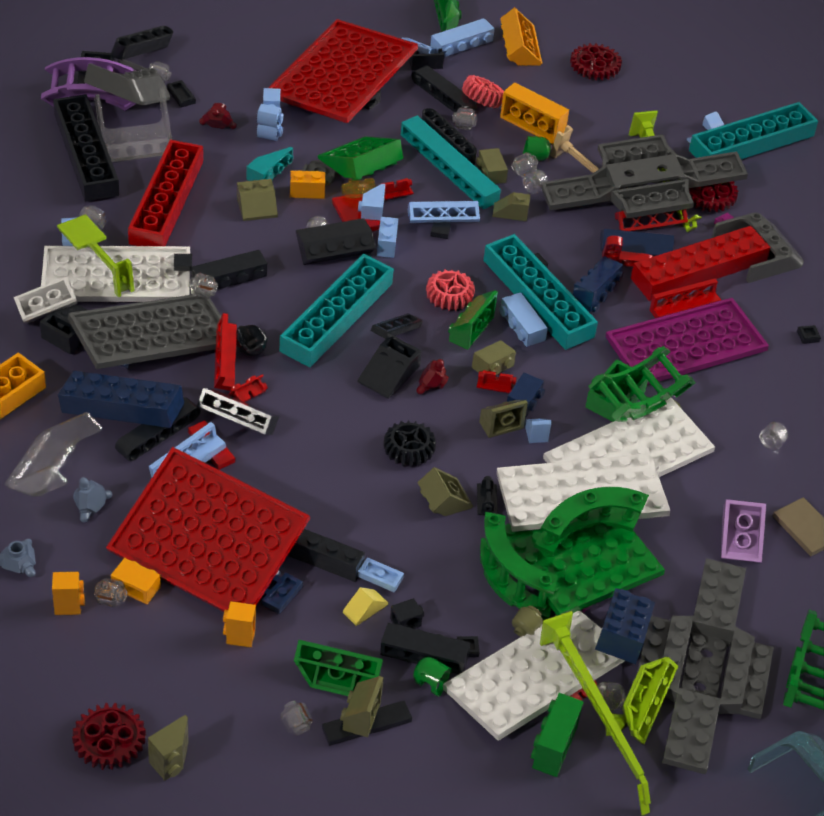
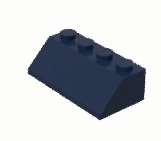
[600,229,674,256]

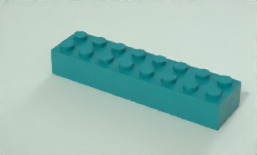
[689,102,818,159]
[483,234,598,350]
[279,254,394,368]

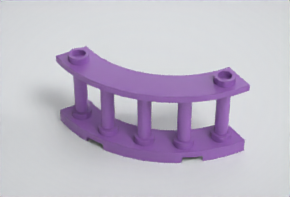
[41,57,136,111]

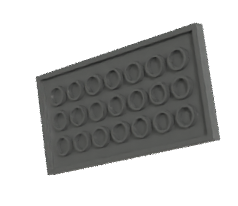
[68,292,221,369]

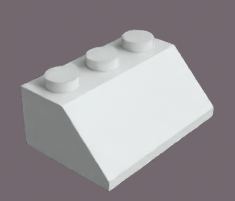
[14,277,78,324]

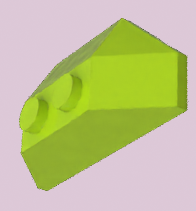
[622,657,678,744]

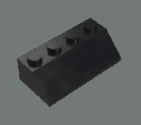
[296,218,376,265]

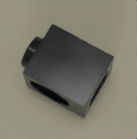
[390,598,424,629]

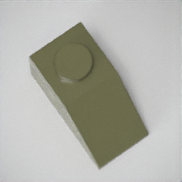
[492,192,530,221]

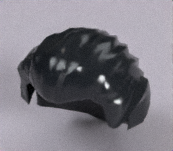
[236,325,268,356]

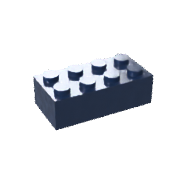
[595,588,655,665]

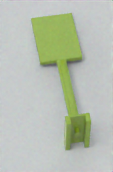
[57,214,135,297]

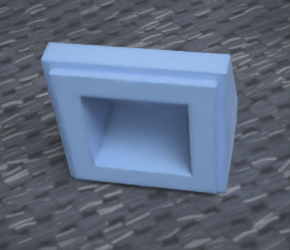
[702,111,724,130]

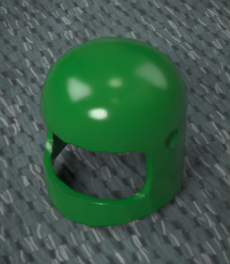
[523,136,551,161]
[413,657,451,697]

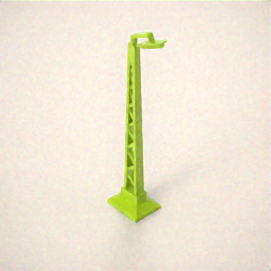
[629,110,702,232]
[540,611,651,815]

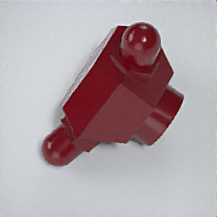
[199,103,237,129]
[416,359,449,395]

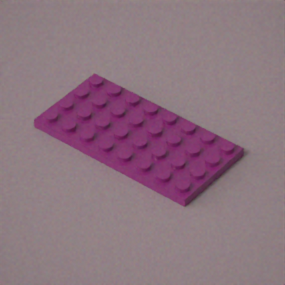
[605,298,769,385]

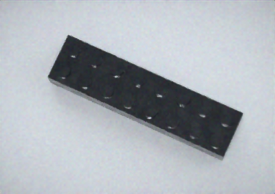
[53,94,119,202]

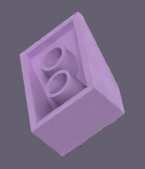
[721,499,766,563]

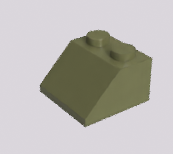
[237,179,278,221]
[479,400,528,438]
[417,467,473,516]
[340,676,384,737]
[148,715,189,781]

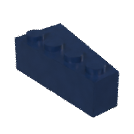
[573,256,624,315]

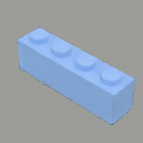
[430,18,495,57]

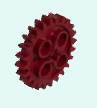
[570,43,622,81]
[689,181,739,212]
[72,703,146,770]

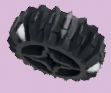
[383,420,436,467]

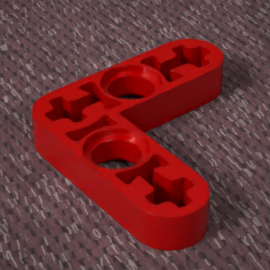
[602,236,653,267]

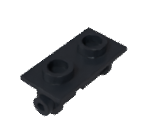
[477,476,497,515]

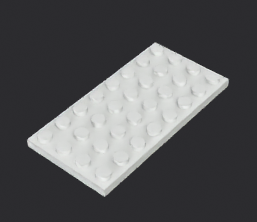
[41,246,190,302]
[543,398,715,477]
[496,453,671,532]
[443,611,625,741]

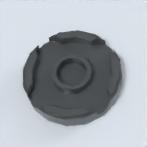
[302,160,336,186]

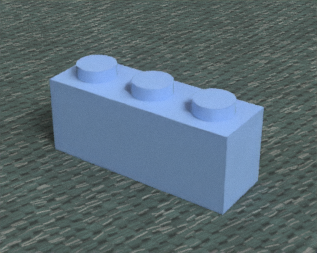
[499,292,548,347]

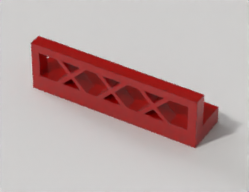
[615,209,688,231]
[650,278,721,318]
[214,313,237,391]

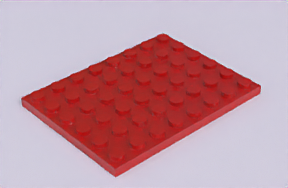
[268,19,418,123]
[106,447,310,612]

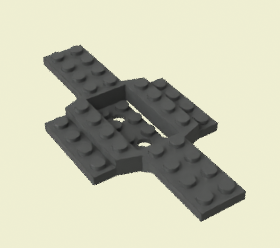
[541,134,748,219]
[636,558,774,775]

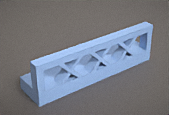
[408,201,480,223]
[149,422,226,478]

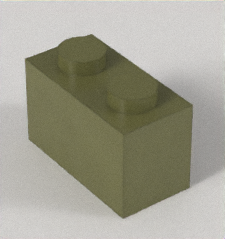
[476,148,508,184]
[472,340,516,375]

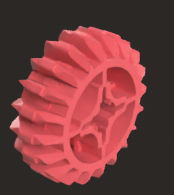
[462,75,504,108]
[426,269,475,311]

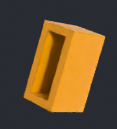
[290,170,325,199]
[111,558,161,604]
[52,572,85,615]
[223,601,256,648]

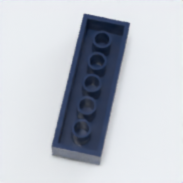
[58,371,184,428]

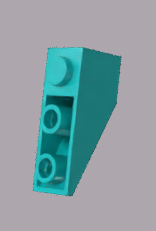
[246,147,294,181]

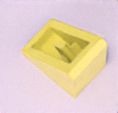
[343,587,388,626]

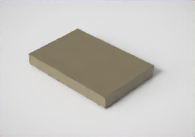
[772,497,824,557]

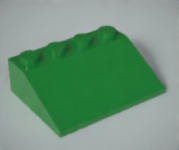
[317,136,403,180]

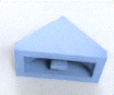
[524,418,551,443]

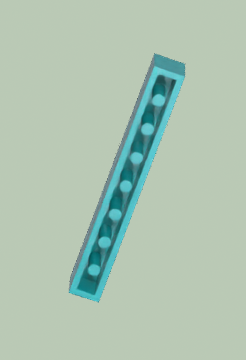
[400,115,501,210]

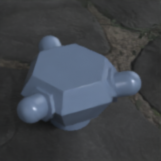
[73,477,112,523]
[0,538,36,577]

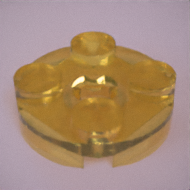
[341,178,376,198]

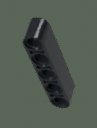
[111,26,174,60]
[411,65,477,118]
[421,108,477,165]
[115,397,201,461]

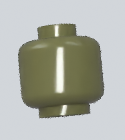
[512,605,543,637]

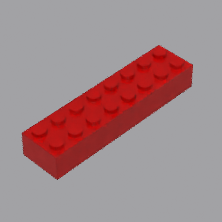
[128,139,203,246]
[630,226,771,301]

